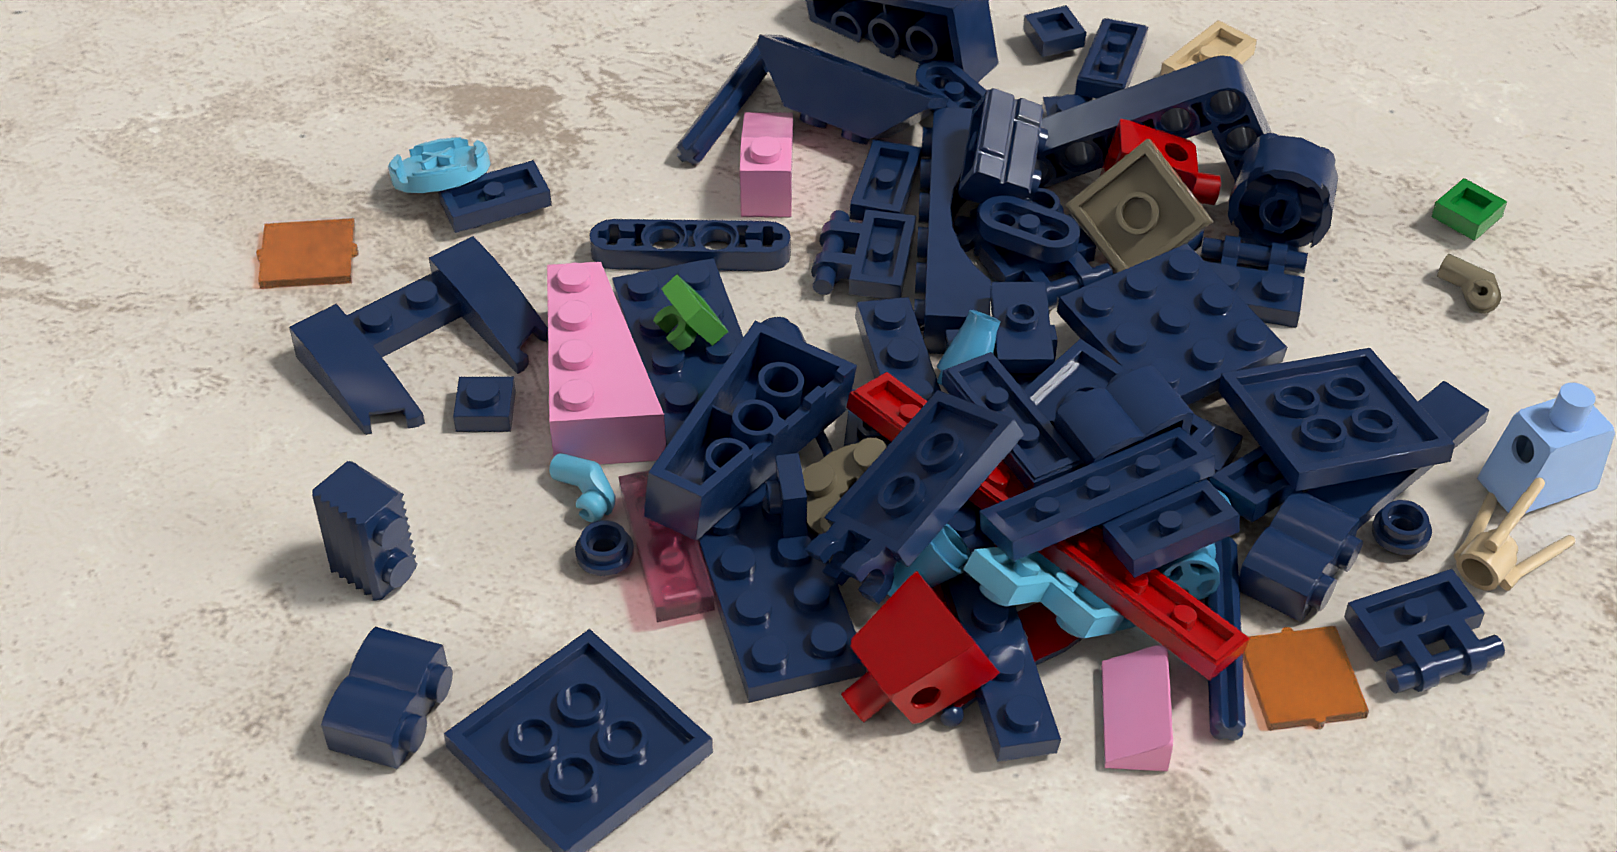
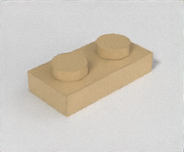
[1160,20,1257,76]

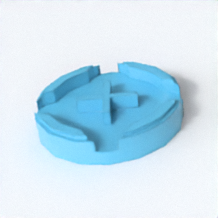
[388,137,491,193]

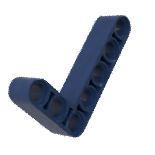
[1035,55,1272,188]

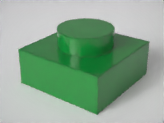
[1431,178,1507,241]

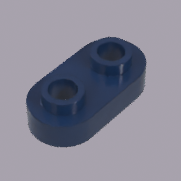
[915,60,987,109]
[978,195,1080,264]

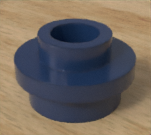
[1372,500,1432,555]
[575,520,634,576]

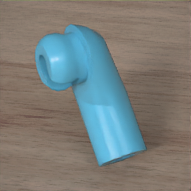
[549,453,616,522]

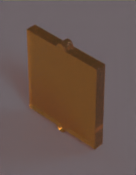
[256,218,359,289]
[1243,626,1369,731]

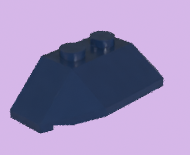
[757,34,949,145]

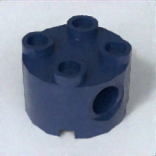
[1228,133,1338,251]

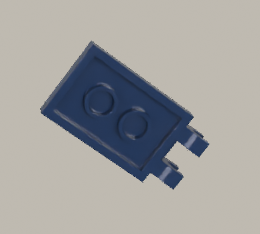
[805,390,1025,605]

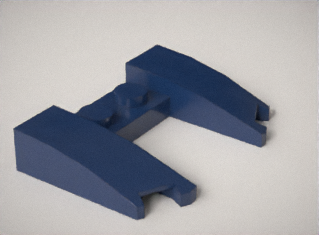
[289,236,548,435]

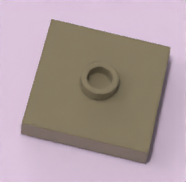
[1065,139,1214,273]

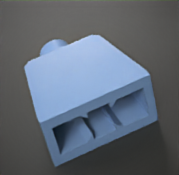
[1477,383,1615,513]

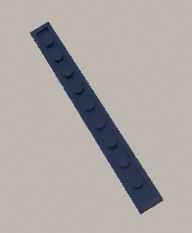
[855,297,1061,762]

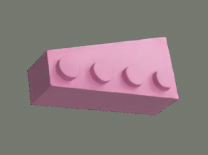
[547,262,666,464]

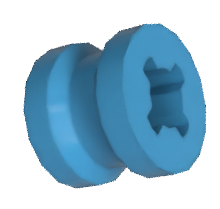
[1159,543,1220,600]

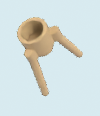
[1454,477,1575,591]

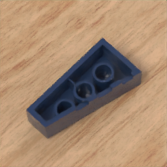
[805,0,999,82]
[644,320,857,541]

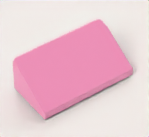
[1101,645,1173,771]

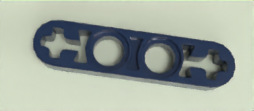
[589,219,791,271]

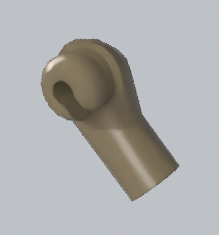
[1437,254,1501,314]

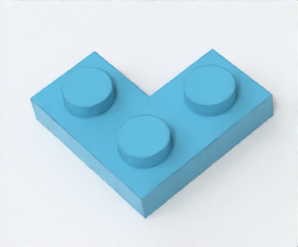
[963,547,1125,638]

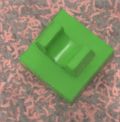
[653,275,729,351]

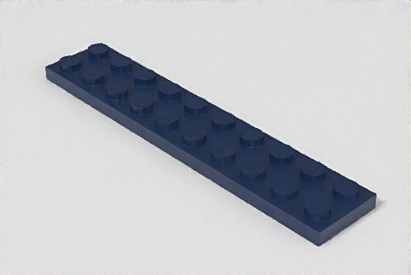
[612,258,867,703]

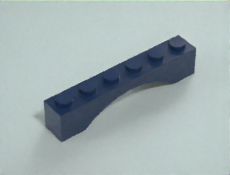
[914,107,991,354]

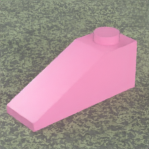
[740,112,793,217]

